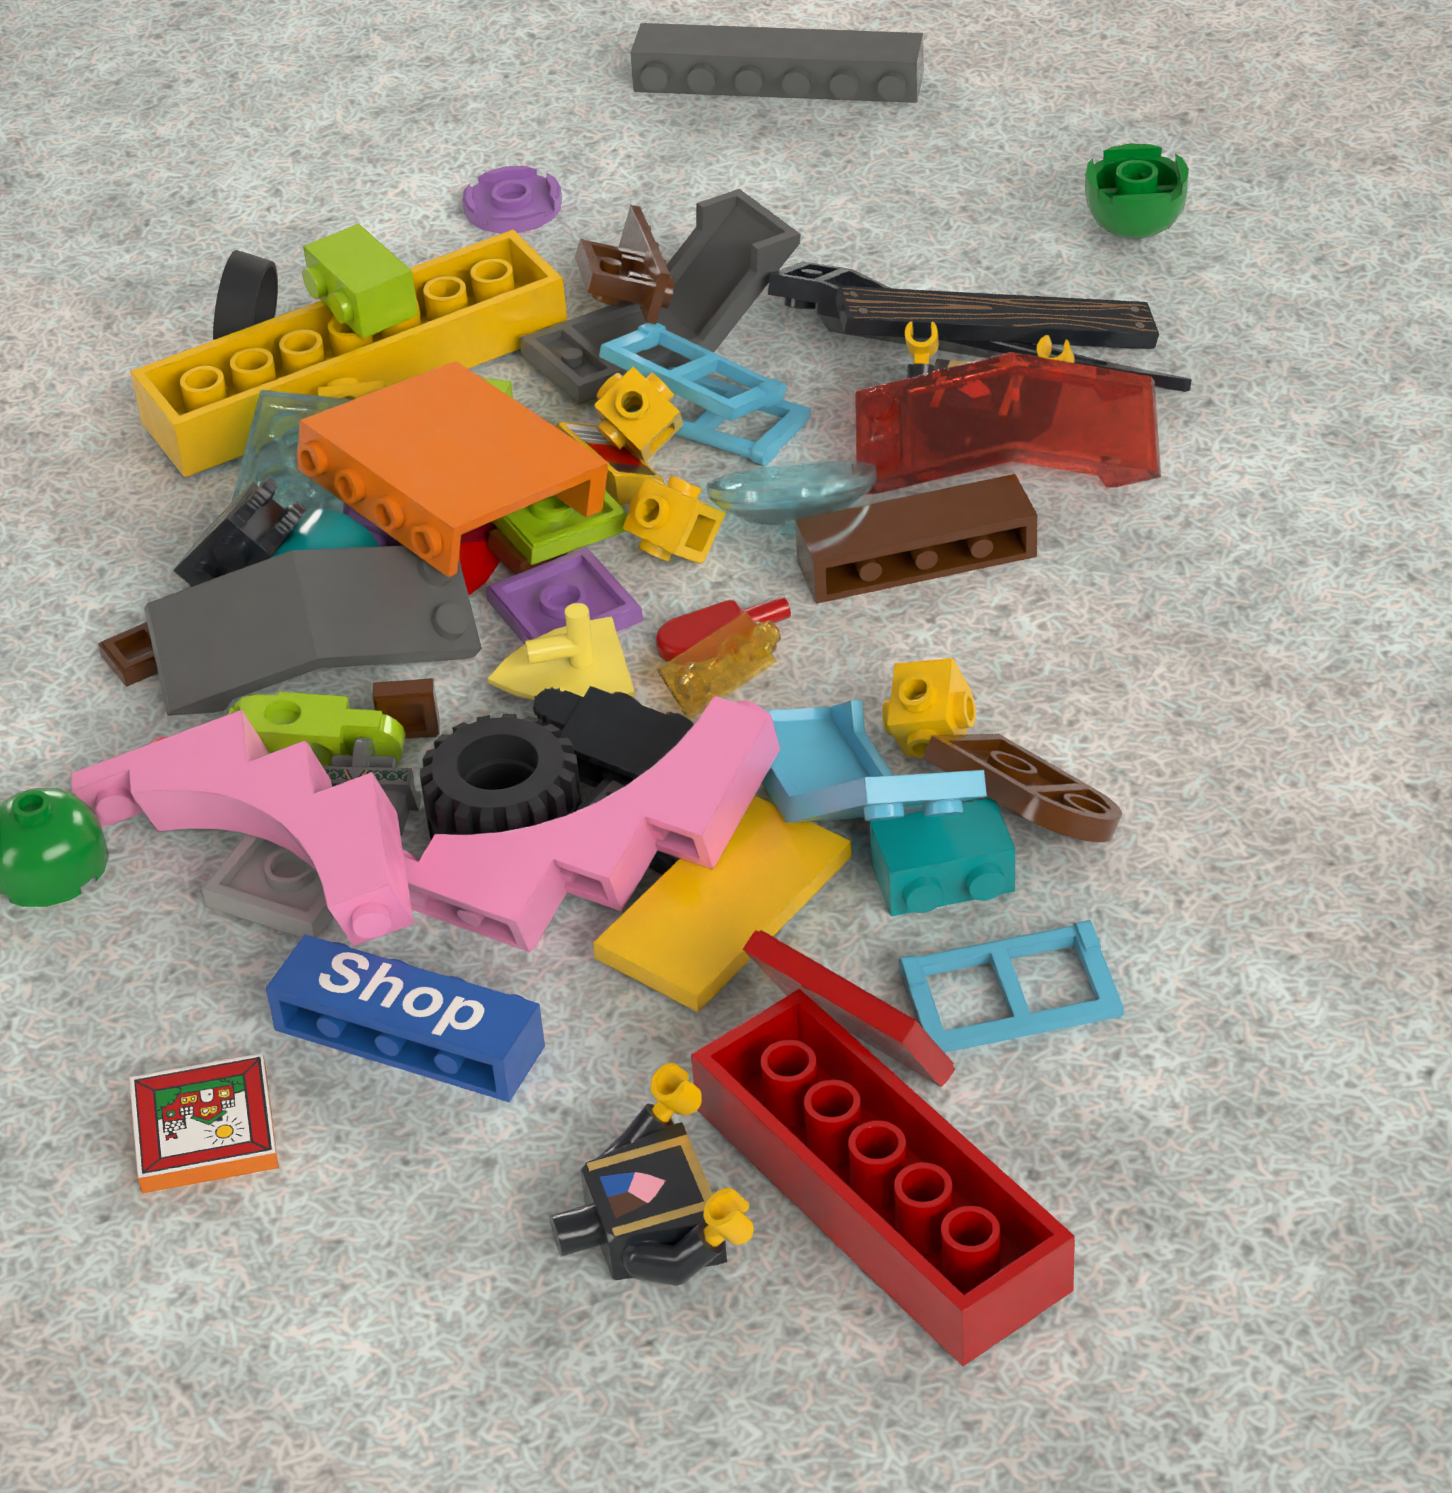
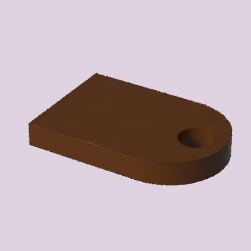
[923,733,1122,843]

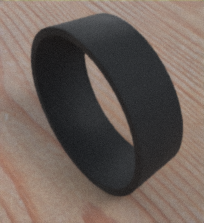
[213,250,278,340]

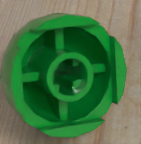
[1085,143,1189,239]
[0,788,109,907]

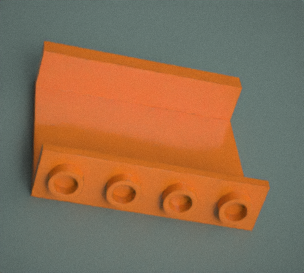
[297,361,609,577]

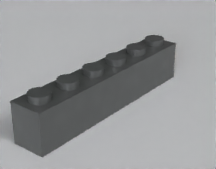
[630,23,924,103]

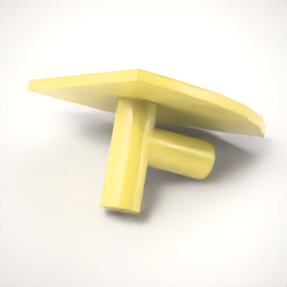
[487,603,635,701]

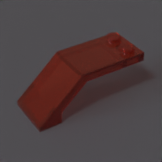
[855,352,1161,495]

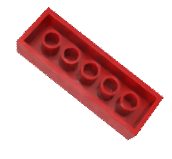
[691,989,1075,1367]

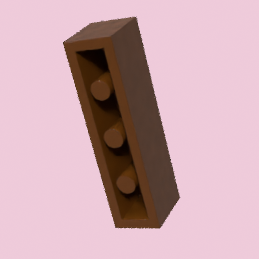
[795,474,1038,604]

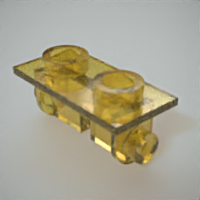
[657,612,781,720]

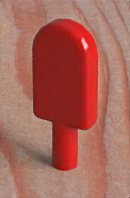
[655,596,791,666]

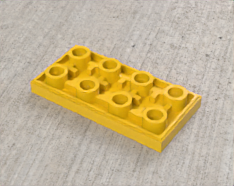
[593,796,852,1012]

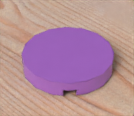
[462,166,562,234]

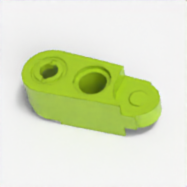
[227,691,406,766]

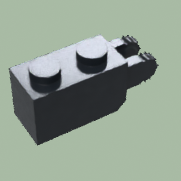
[173,476,307,587]
[532,686,694,788]

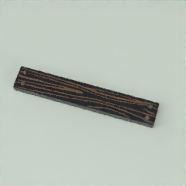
[835,286,1159,349]

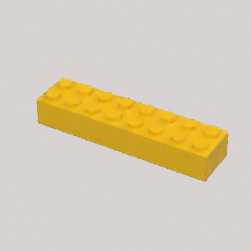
[130,229,567,478]

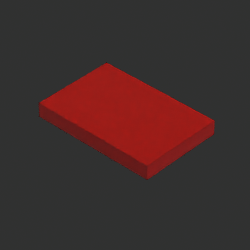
[742,930,955,1087]

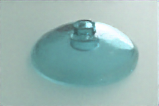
[706,461,877,535]

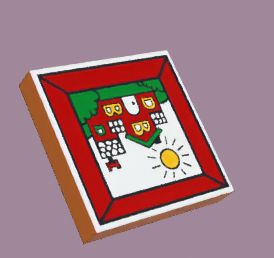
[129,1053,279,1194]

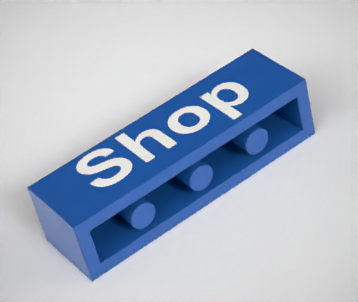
[266,934,545,1103]

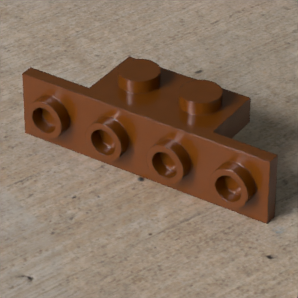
[575,204,674,324]

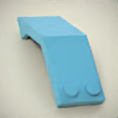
[758,700,987,823]

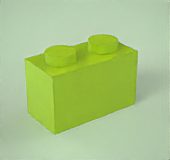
[302,223,418,339]

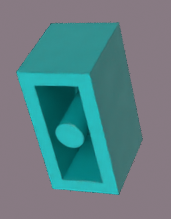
[870,798,1015,917]

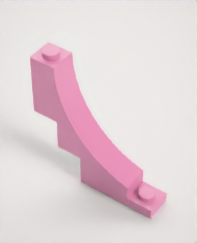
[403,696,781,953]
[71,710,414,946]

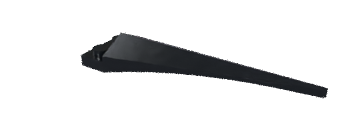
[768,261,1192,392]

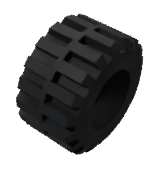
[420,714,582,840]

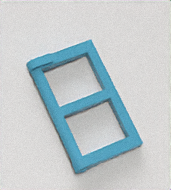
[599,323,787,421]
[632,366,811,466]
[898,920,1124,1053]

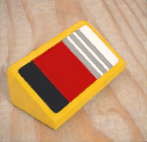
[556,422,664,506]

